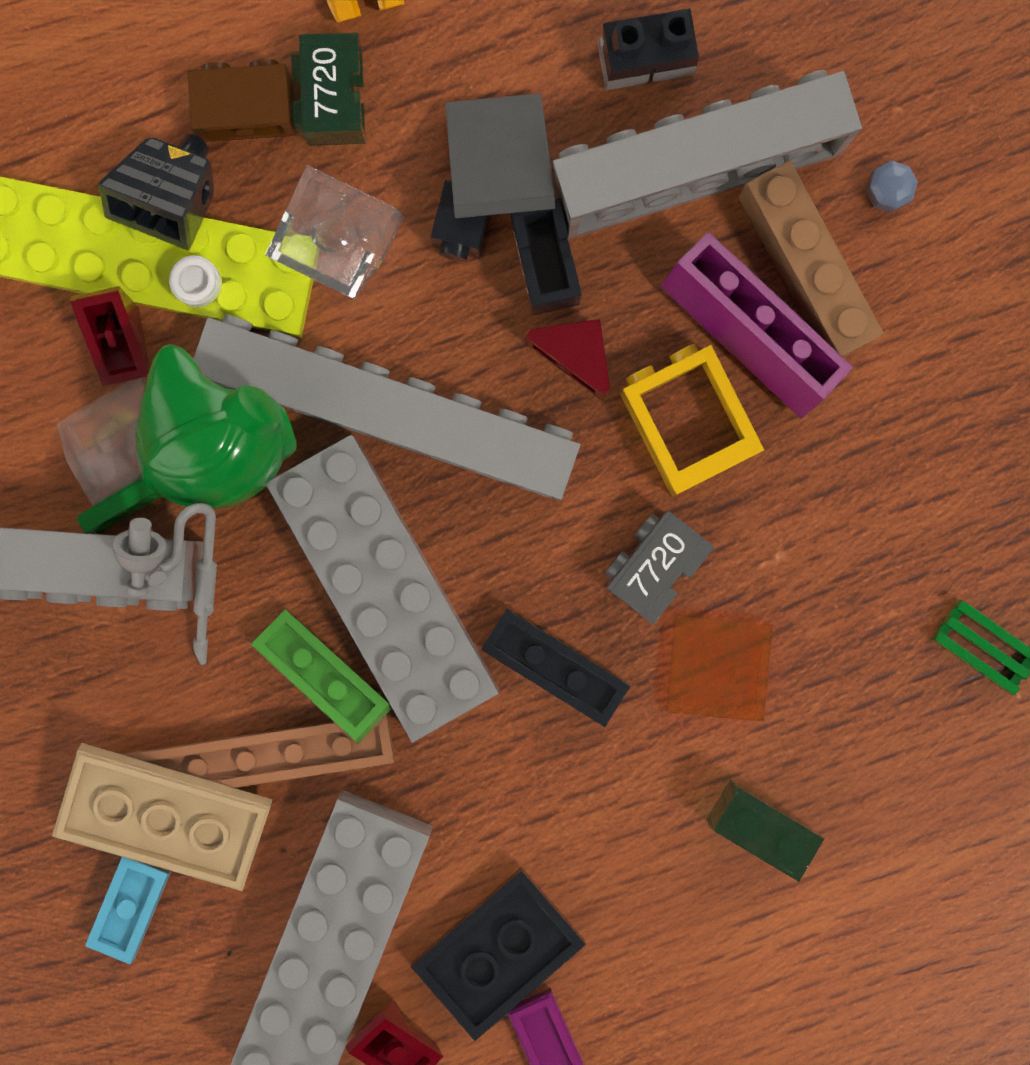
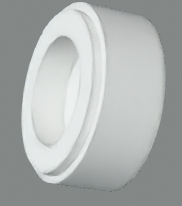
[169,256,222,307]

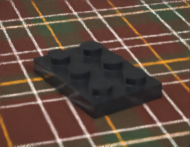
[411,867,586,1041]

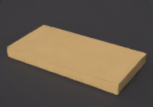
[52,743,273,891]

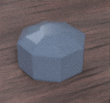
[865,161,918,213]

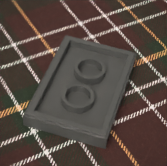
[445,93,555,218]

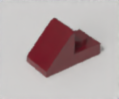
[345,999,443,1065]

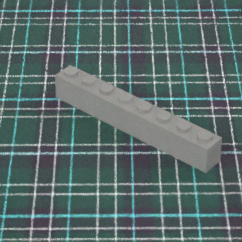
[193,314,581,502]

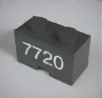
[604,511,714,625]

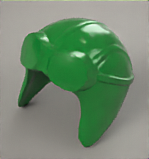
[135,344,297,510]

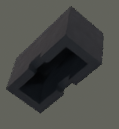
[510,198,582,316]

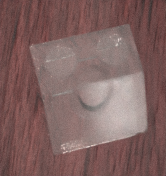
[265,165,405,299]
[56,378,146,505]

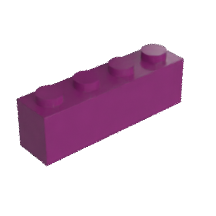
[661,232,853,419]

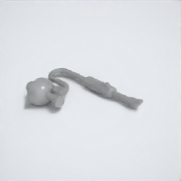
[112,503,217,665]

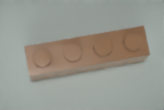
[738,160,884,357]

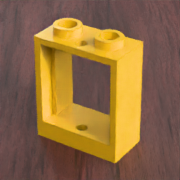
[620,344,764,497]

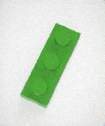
[251,609,392,744]

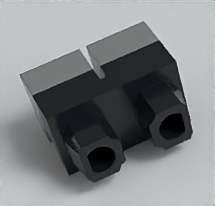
[597,8,699,91]

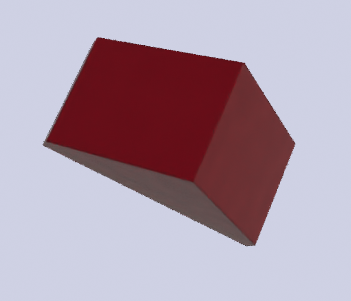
[70,286,150,386]
[525,319,610,401]

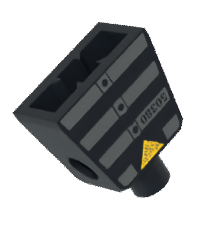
[98,134,214,251]

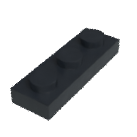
[481,608,631,727]

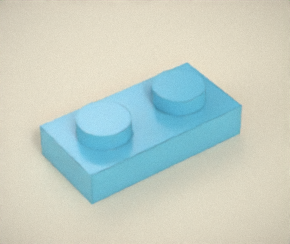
[85,857,171,965]

